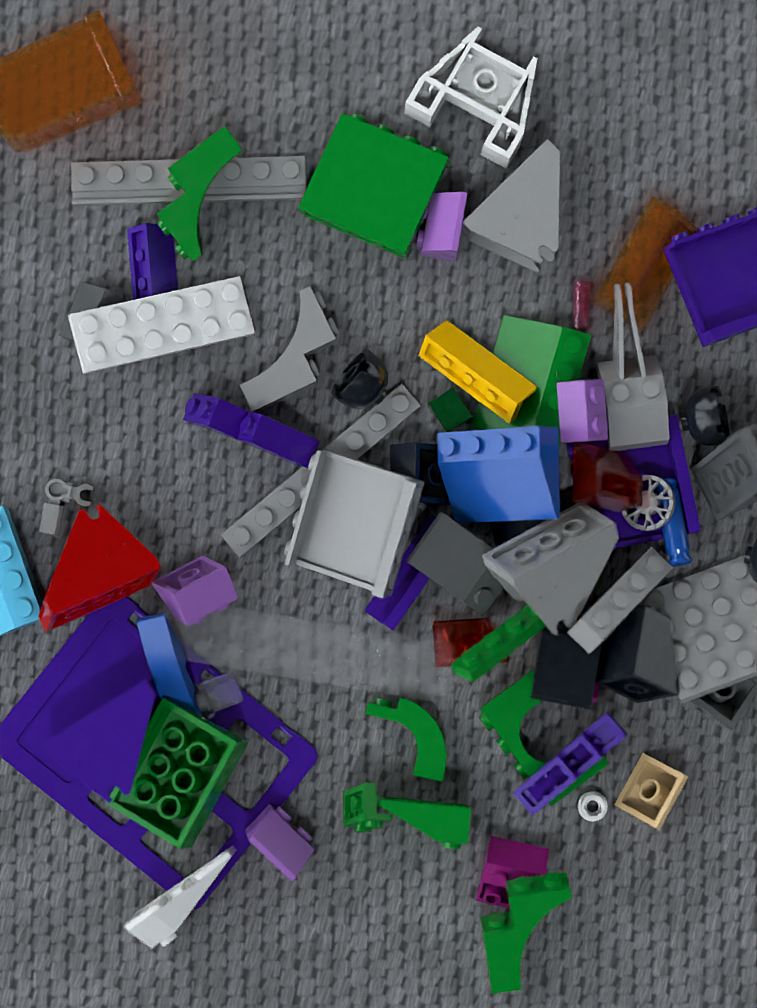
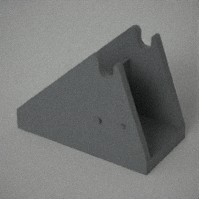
[690,423,757,521]

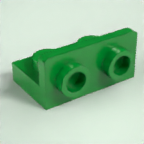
[343,783,393,833]

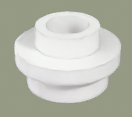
[578,791,608,821]

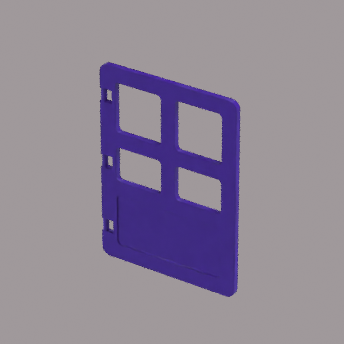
[0,597,318,909]

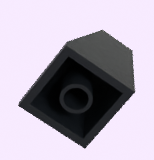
[595,605,680,703]

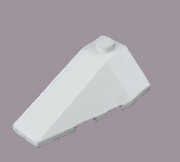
[124,845,236,948]

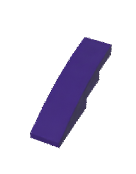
[513,711,628,816]

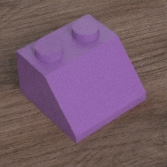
[416,192,467,262]
[557,379,608,443]
[152,556,238,626]
[245,804,315,881]

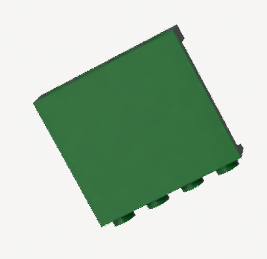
[298,113,451,260]

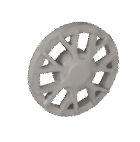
[620,475,675,531]

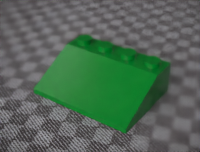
[472,315,591,445]
[106,698,248,849]

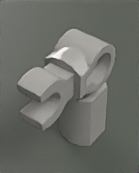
[39,479,93,536]

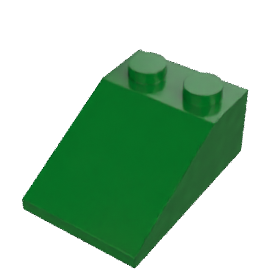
[379,796,471,849]

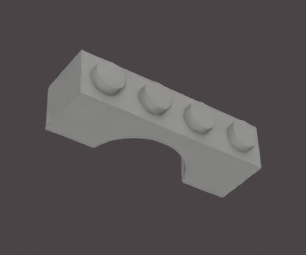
[568,547,673,654]

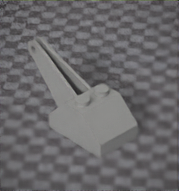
[596,282,669,452]

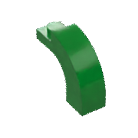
[365,697,446,782]

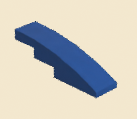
[137,612,203,717]

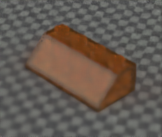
[592,196,698,332]

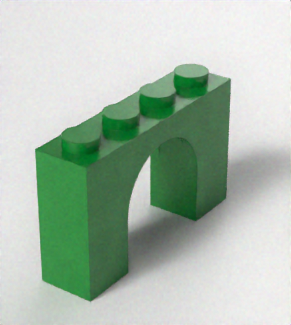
[479,669,609,806]

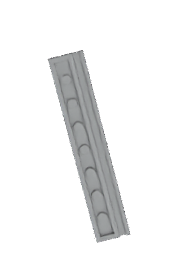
[71,156,306,206]

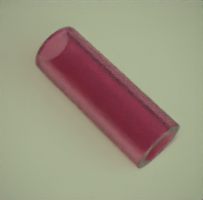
[572,281,591,330]

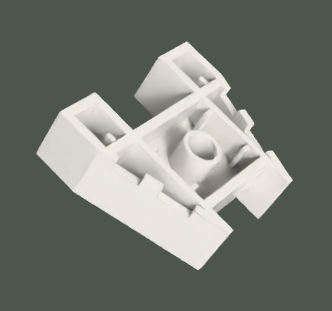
[404,27,537,169]

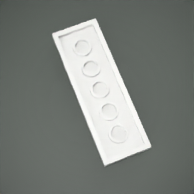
[68,276,255,374]

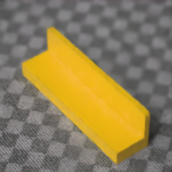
[418,321,537,424]

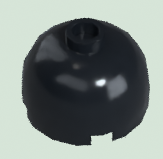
[331,349,388,409]
[680,386,730,446]

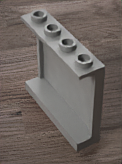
[284,449,425,599]

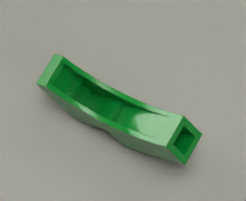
[157,126,244,262]
[480,872,572,994]

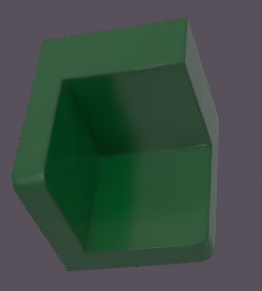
[427,387,472,432]

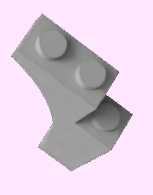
[240,286,339,413]

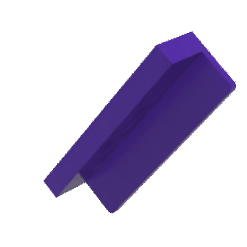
[127,223,178,300]
[365,515,436,631]

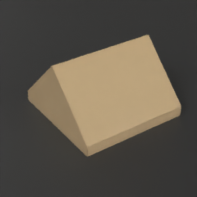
[614,753,688,830]

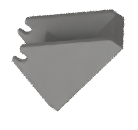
[461,139,560,273]
[482,501,619,635]

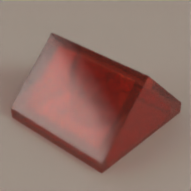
[432,618,510,668]

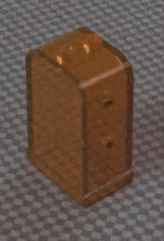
[0,10,142,152]

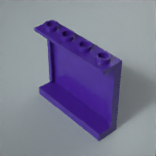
[663,207,757,347]
[566,415,701,549]

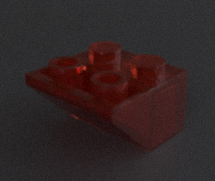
[573,442,643,512]

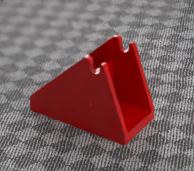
[38,504,161,633]

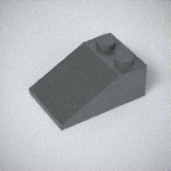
[406,512,504,616]

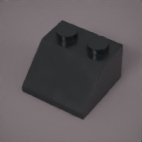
[390,442,450,505]

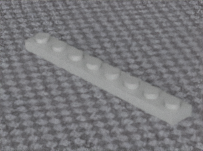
[221,384,421,558]

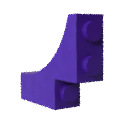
[183,393,320,468]

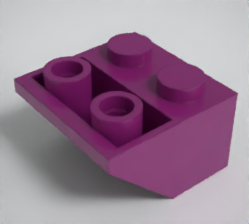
[475,836,549,908]

